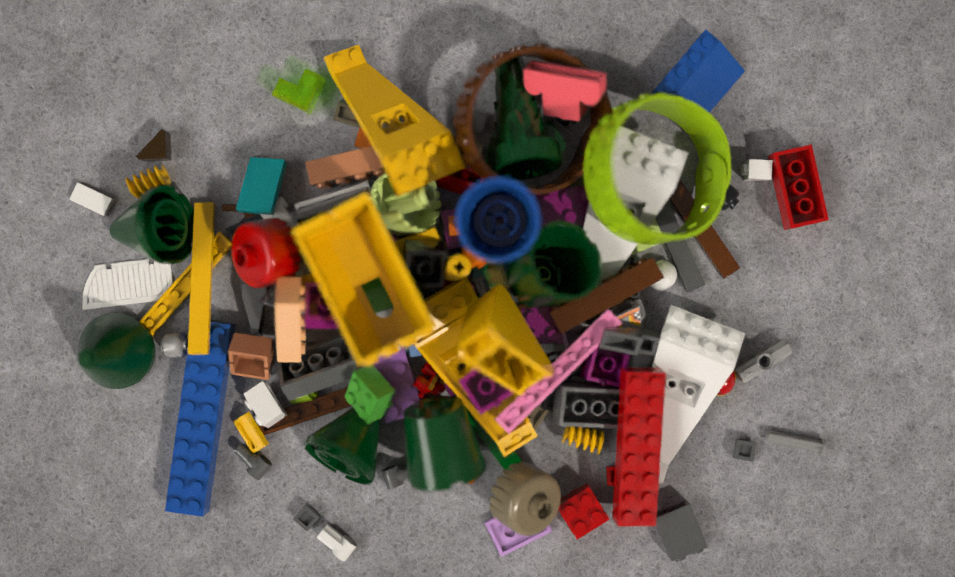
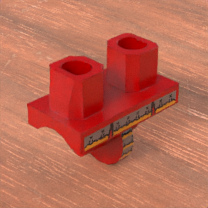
[413,362,446,398]

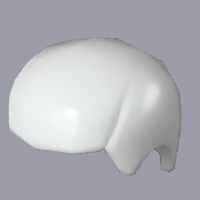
[651,260,677,291]

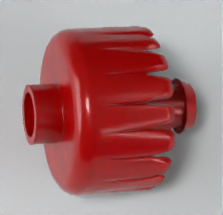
[231,218,300,288]

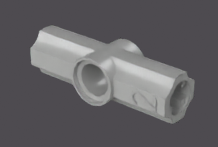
[734,339,792,384]

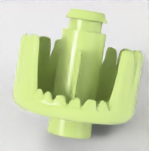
[370,173,441,236]

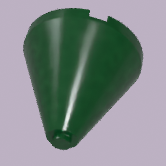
[110,185,194,265]
[78,312,156,389]
[303,408,380,485]

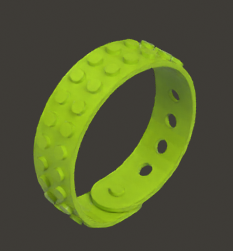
[583,92,731,245]

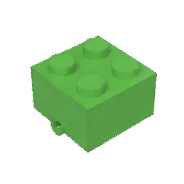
[345,364,395,424]

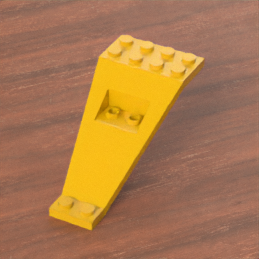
[324,44,465,197]
[414,277,537,457]

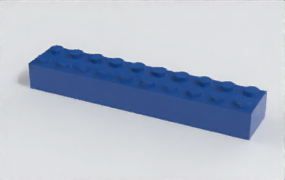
[165,320,236,517]

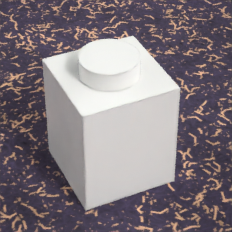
[741,159,773,182]

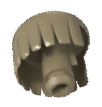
[489,462,561,536]

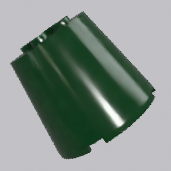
[507,221,602,308]
[404,396,485,491]

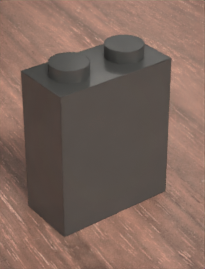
[656,500,708,562]

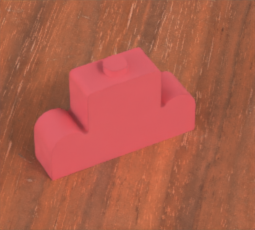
[523,60,606,121]

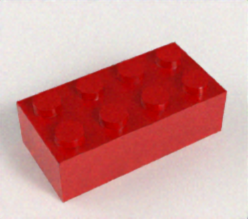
[767,144,829,230]

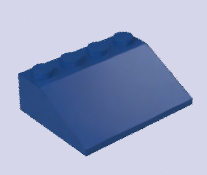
[652,29,745,113]

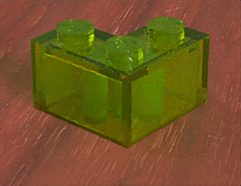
[272,68,326,115]

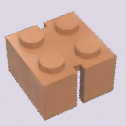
[228,333,275,380]

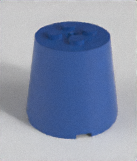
[456,178,540,262]

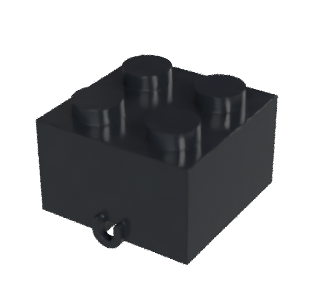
[402,240,447,289]

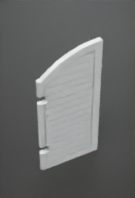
[82,259,173,310]

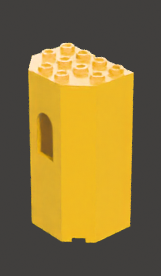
[292,192,437,367]

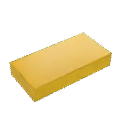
[233,412,269,454]

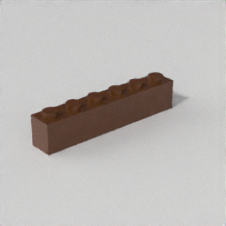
[548,257,664,335]

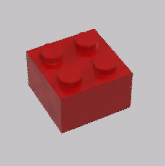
[558,482,610,540]

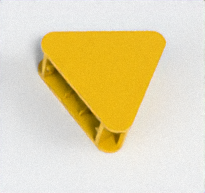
[457,284,554,395]

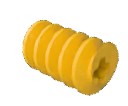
[125,164,171,198]
[444,255,471,281]
[561,426,604,455]

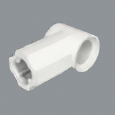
[317,524,357,562]

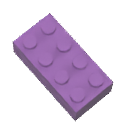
[373,346,421,423]

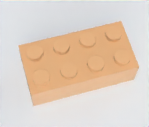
[275,277,306,362]

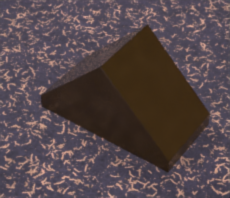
[136,129,171,162]

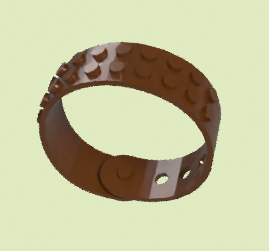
[453,44,612,194]

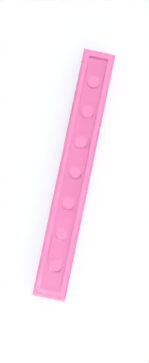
[495,309,622,434]

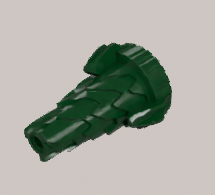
[486,57,566,181]

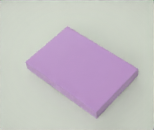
[484,517,552,557]

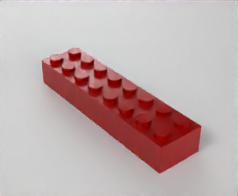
[612,367,666,526]

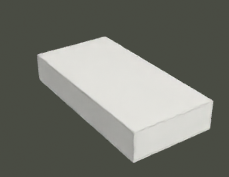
[69,182,114,216]

